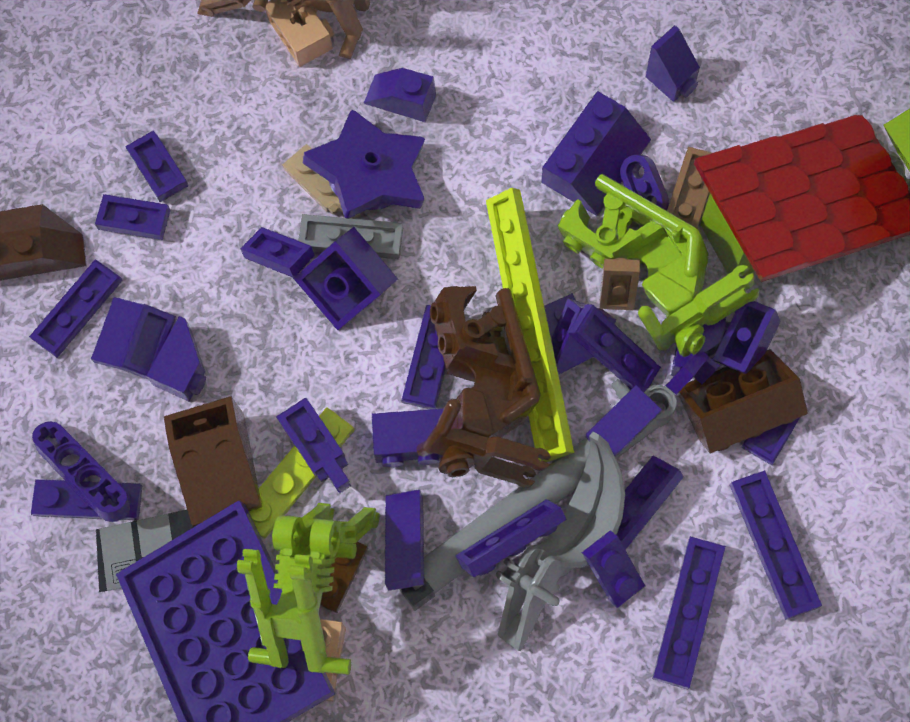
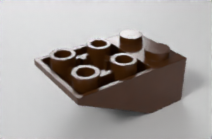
[163,396,262,527]

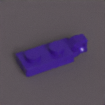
[276,398,351,494]

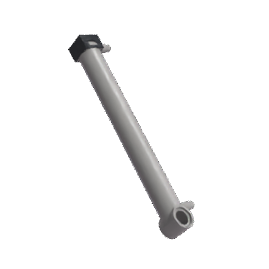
[384,379,677,611]

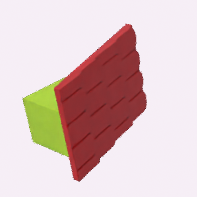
[694,115,910,282]

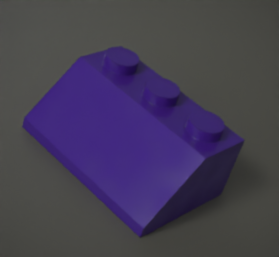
[541,91,651,216]

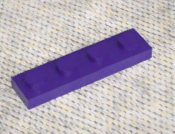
[729,470,822,620]
[652,536,726,690]

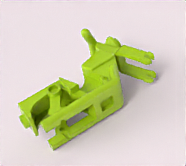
[557,174,759,357]

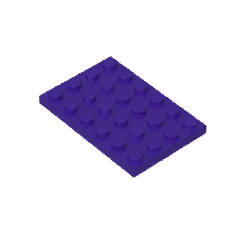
[116,500,335,722]

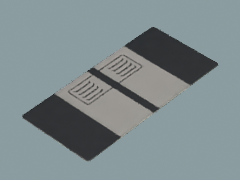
[96,510,193,593]

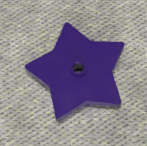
[302,110,425,219]

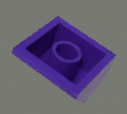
[293,227,398,330]

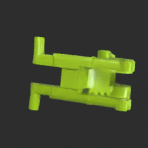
[237,503,380,675]

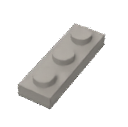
[298,214,403,259]

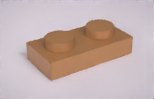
[600,258,640,310]

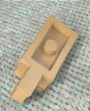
[282,144,360,219]

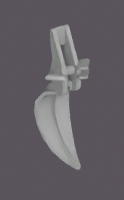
[496,432,625,651]

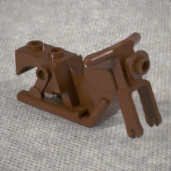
[416,286,551,488]

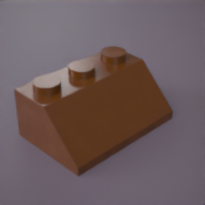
[678,349,808,454]

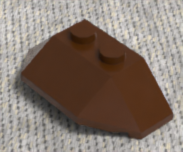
[0,204,86,281]

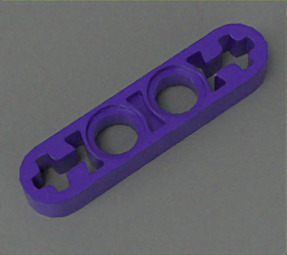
[32,421,130,522]

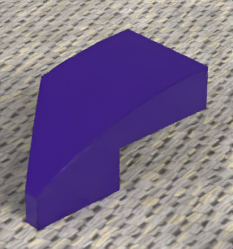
[665,351,720,395]

